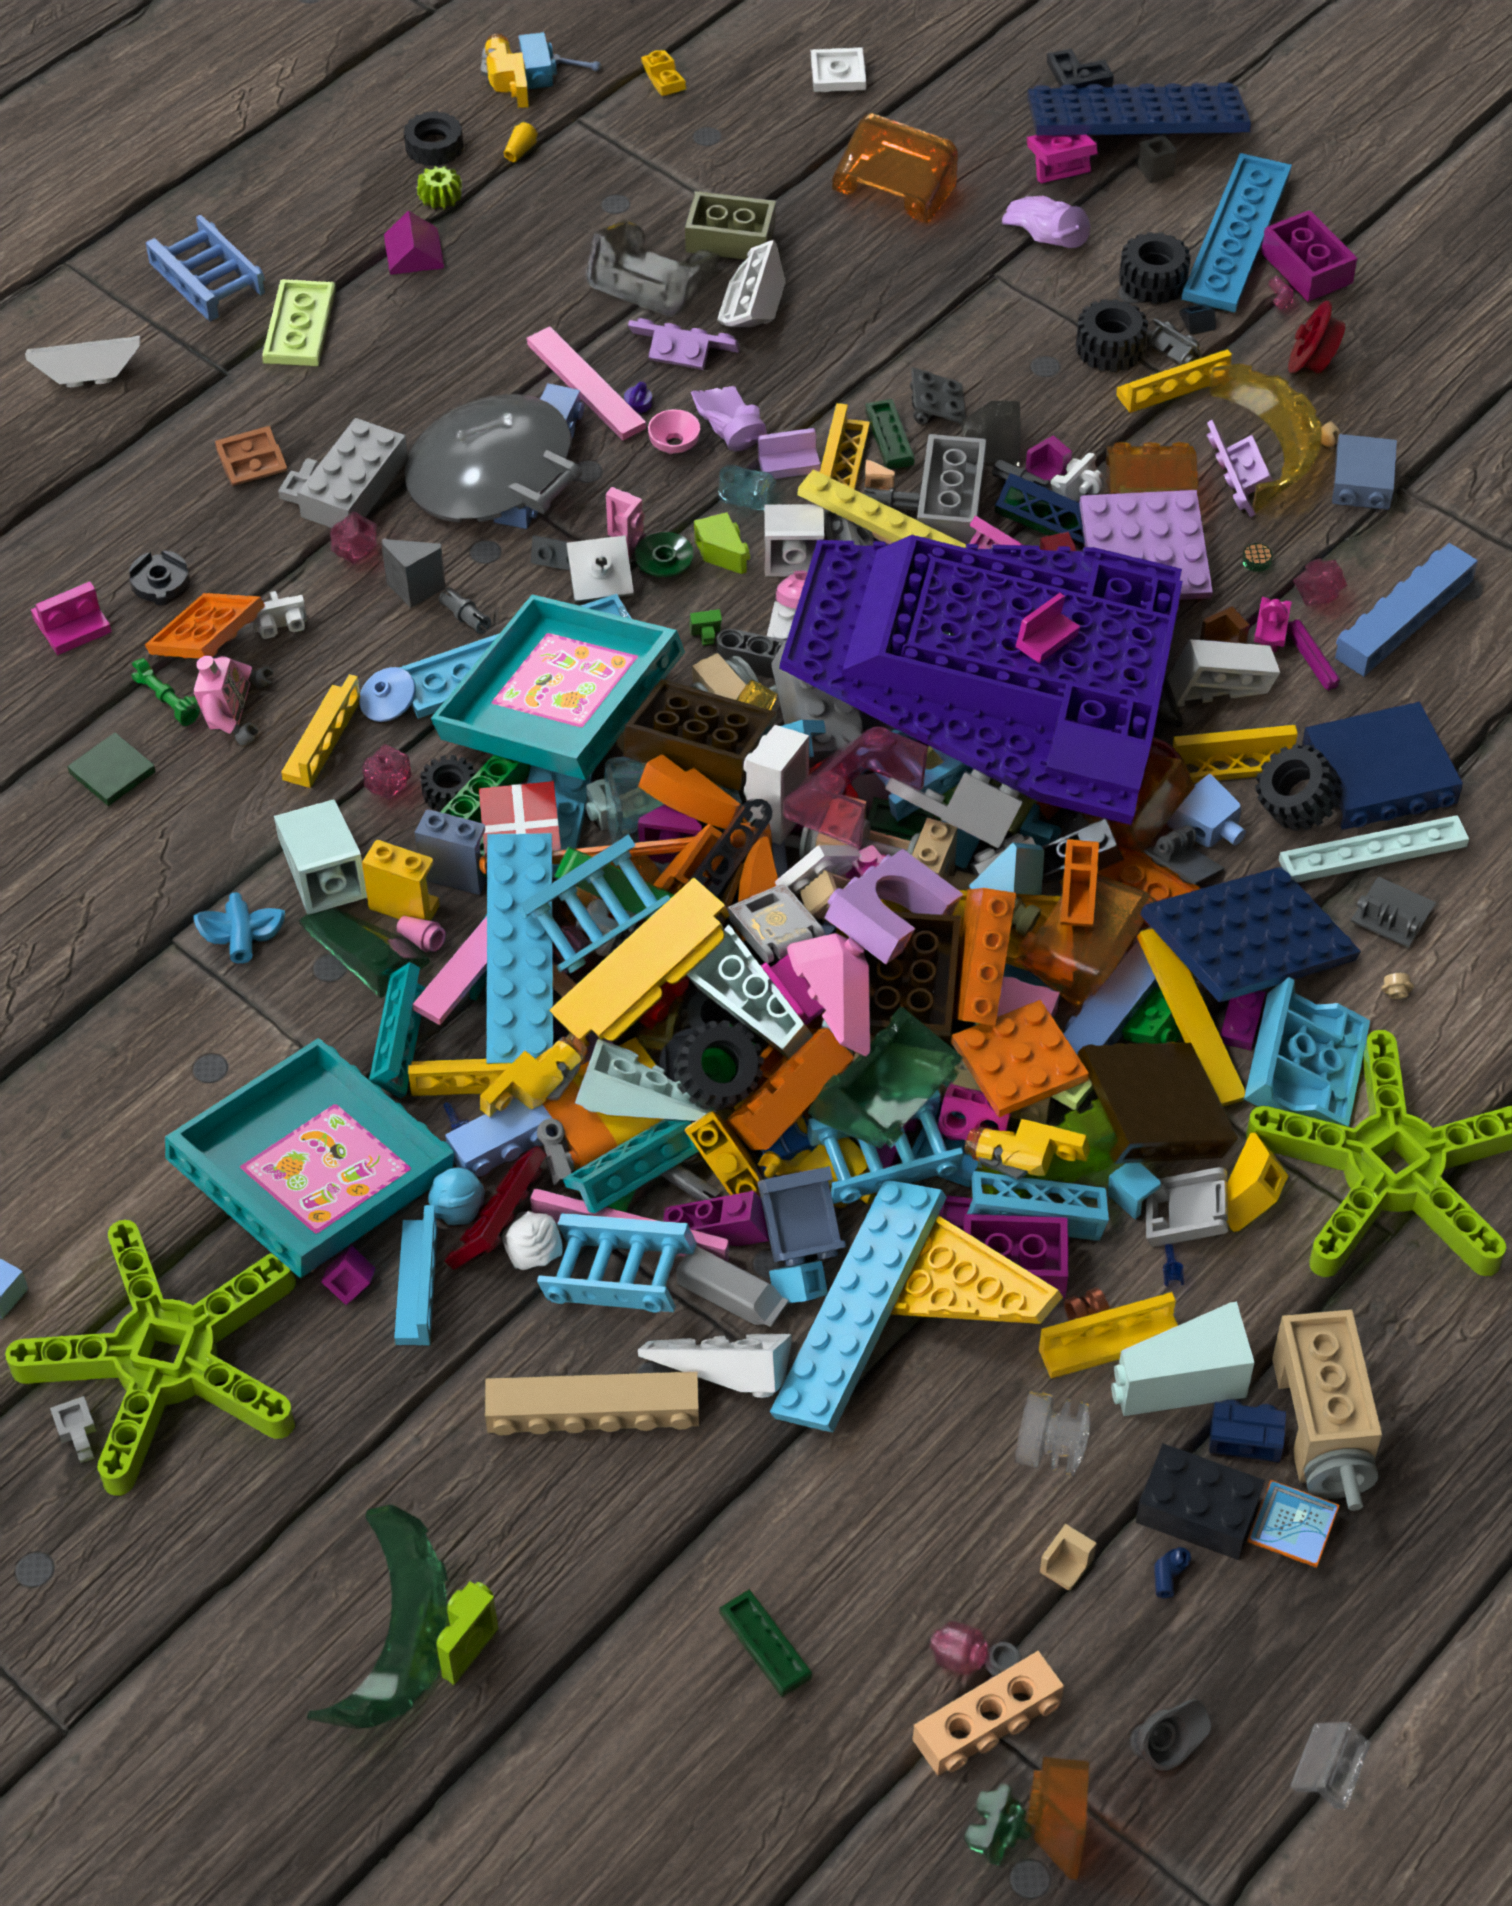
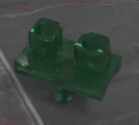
[964,1784,1033,1866]

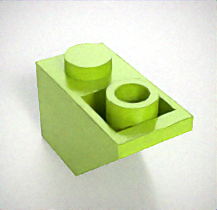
[694,512,750,574]

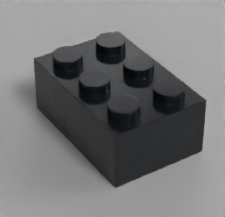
[1135,1443,1265,1560]

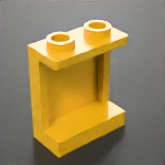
[362,840,440,921]

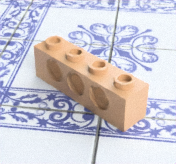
[913,1651,1064,1776]

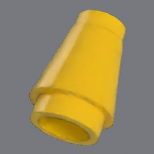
[503,122,538,162]

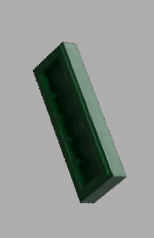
[865,399,915,469]
[994,488,1082,542]
[719,1589,812,1698]

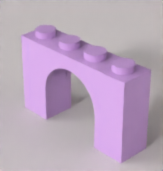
[824,849,963,964]

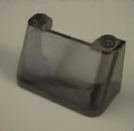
[586,220,719,317]

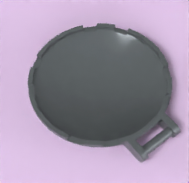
[405,394,583,522]

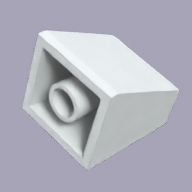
[765,504,824,576]

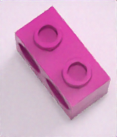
[938,1083,1011,1144]

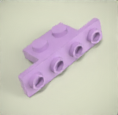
[628,318,740,370]
[1207,420,1273,517]

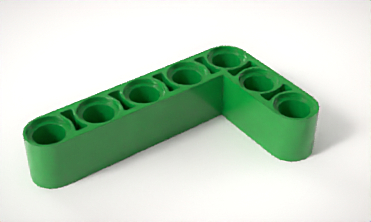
[441,755,530,878]
[555,847,674,919]

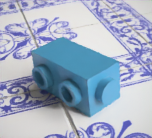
[518,32,557,89]

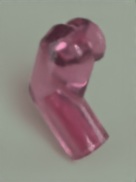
[1268,276,1294,310]

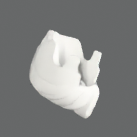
[502,1211,563,1270]

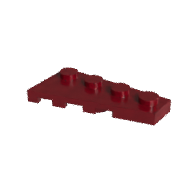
[444,1146,547,1270]

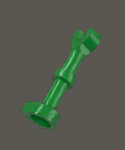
[132,658,200,726]

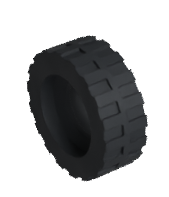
[404,111,463,166]

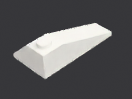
[638,1334,792,1397]

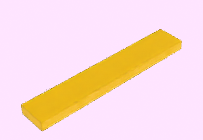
[1136,928,1246,1106]

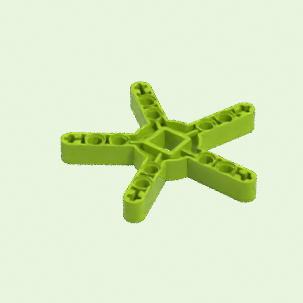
[1246,1030,1512,1277]
[5,1220,296,1496]

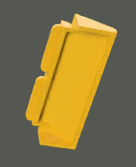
[549,878,730,1049]

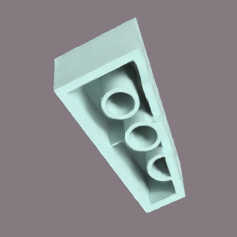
[687,924,813,1059]

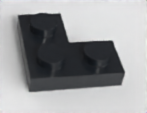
[1046,48,1114,88]

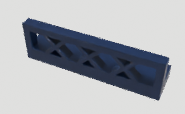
[996,473,1085,544]

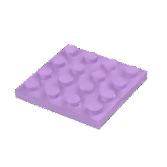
[1079,490,1213,600]

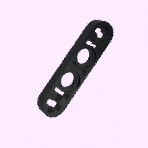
[687,798,773,896]

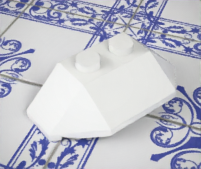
[717,240,786,327]
[25,336,141,387]

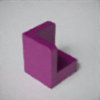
[1026,435,1072,484]
[322,1245,375,1305]

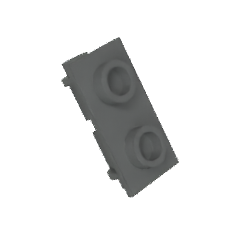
[1146,318,1203,365]
[531,535,570,570]

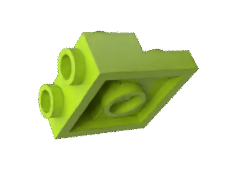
[437,1581,499,1685]

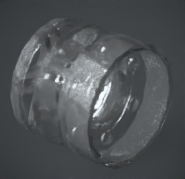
[1015,1390,1091,1477]

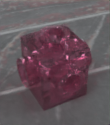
[330,511,377,564]
[1293,559,1348,606]
[362,744,412,800]

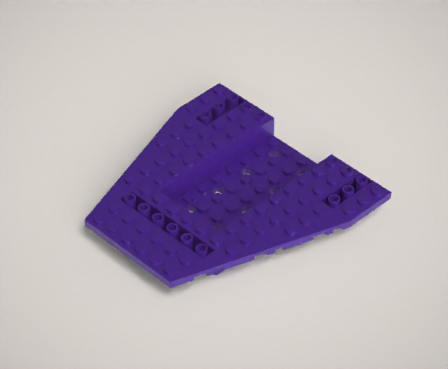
[779,535,1183,825]

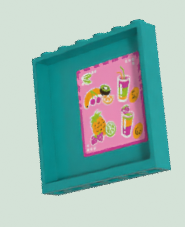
[431,594,685,780]
[165,1038,454,1279]

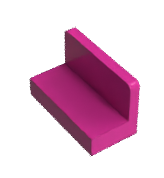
[1016,593,1080,664]
[761,954,825,1025]

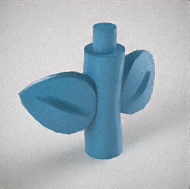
[194,892,285,963]

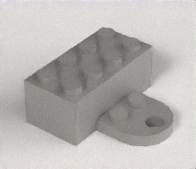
[771,641,894,770]
[885,769,1022,848]

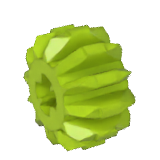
[417,166,463,210]

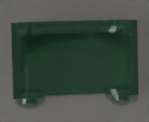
[808,1006,963,1149]

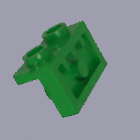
[1121,987,1182,1044]

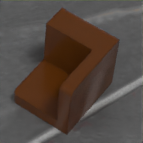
[1200,606,1250,644]

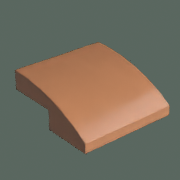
[215,426,287,486]

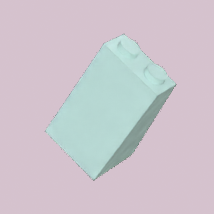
[274,799,367,915]
[1111,1302,1255,1416]

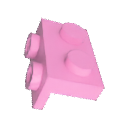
[606,487,645,558]

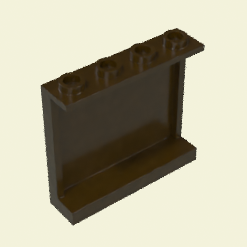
[1077,1042,1238,1164]

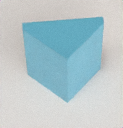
[969,843,1044,895]

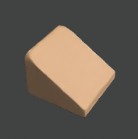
[865,460,895,493]

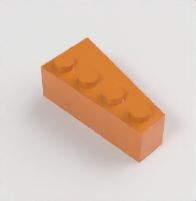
[725,1028,854,1150]

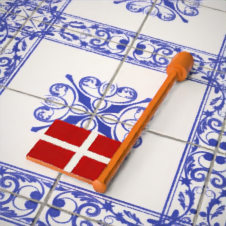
[479,781,772,874]

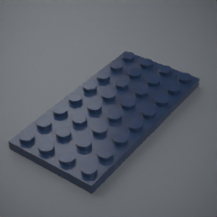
[1028,82,1251,135]

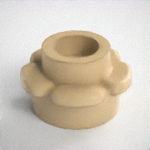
[1381,973,1414,999]

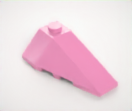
[787,933,870,1056]

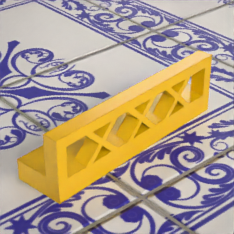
[1116,349,1232,413]
[820,403,870,490]
[281,674,360,788]
[1173,725,1298,784]
[408,1059,512,1096]
[1039,1292,1178,1379]

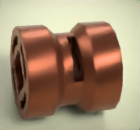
[1064,1287,1110,1321]

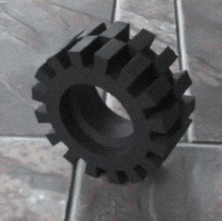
[420,755,476,812]

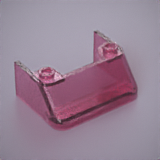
[782,727,928,849]

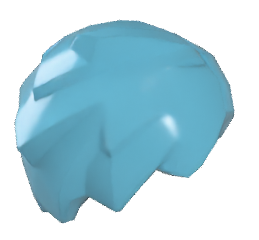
[428,1168,485,1225]

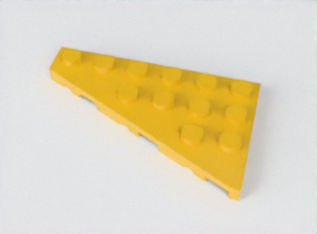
[890,1215,1063,1324]

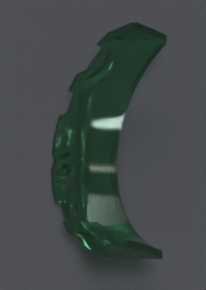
[306,1505,450,1729]

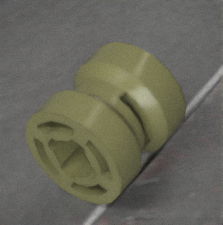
[1011,895,1042,937]

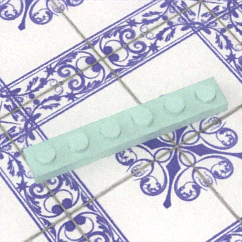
[1279,815,1469,882]

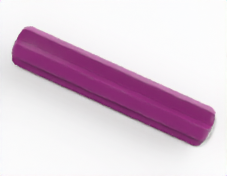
[1286,619,1340,690]

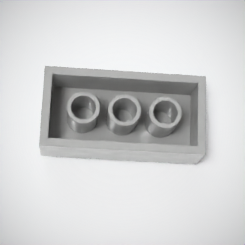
[297,418,408,535]
[917,434,986,544]

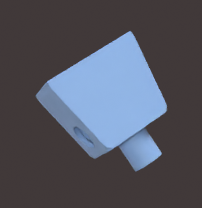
[1167,773,1246,847]

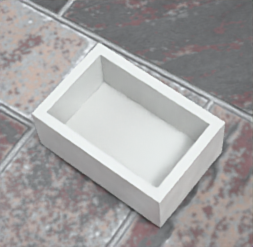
[744,725,809,845]

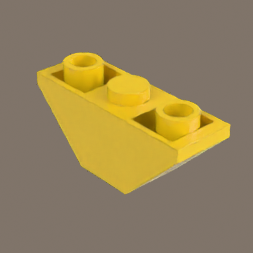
[684,1110,763,1198]
[1226,1132,1288,1232]

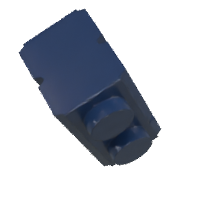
[1208,1399,1286,1462]

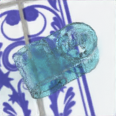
[718,465,776,510]

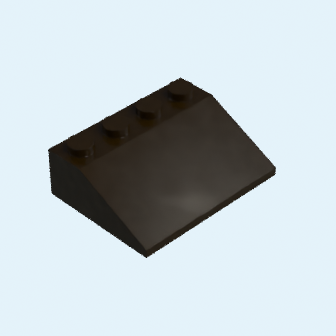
[623,679,777,791]
[863,911,961,1050]

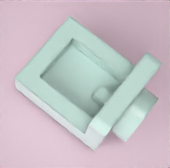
[586,776,618,831]

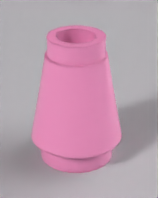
[397,916,445,952]

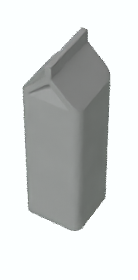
[677,1246,789,1327]

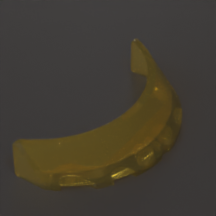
[1209,364,1322,512]

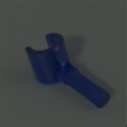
[443,1102,469,1131]
[1163,1244,1184,1287]

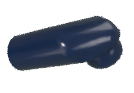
[1154,1547,1191,1598]

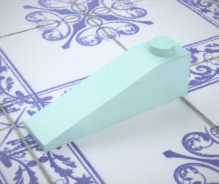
[575,1039,715,1121]

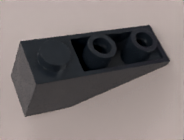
[1042,819,1124,883]

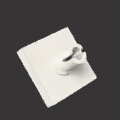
[566,535,634,603]

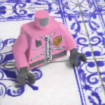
[194,656,274,745]

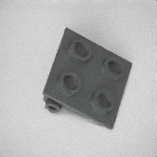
[910,367,966,425]
[1143,826,1224,885]
[1351,876,1436,948]

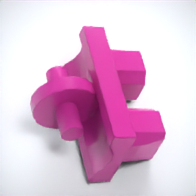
[1254,597,1291,653]

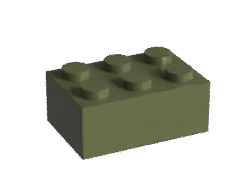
[685,191,776,260]

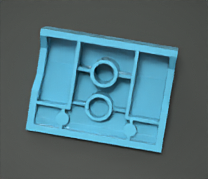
[1244,977,1370,1127]

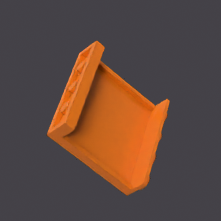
[953,888,1016,1026]

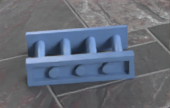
[146,215,265,322]

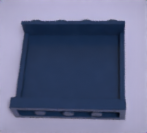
[1301,701,1463,830]

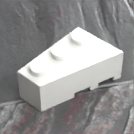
[1166,639,1280,707]

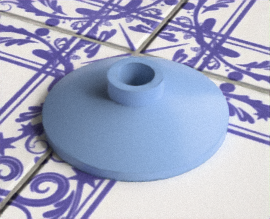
[359,667,416,722]

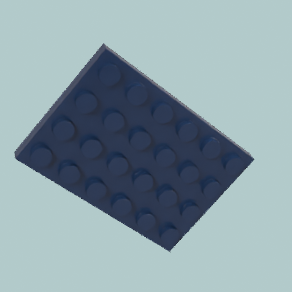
[1140,867,1361,1003]

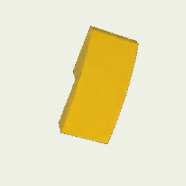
[641,50,686,96]

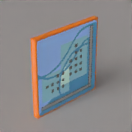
[1247,1480,1340,1568]

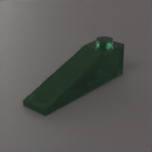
[299,907,430,998]

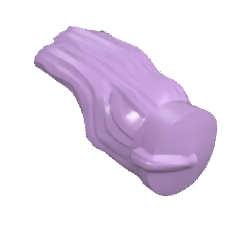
[1002,196,1090,248]
[691,386,767,451]

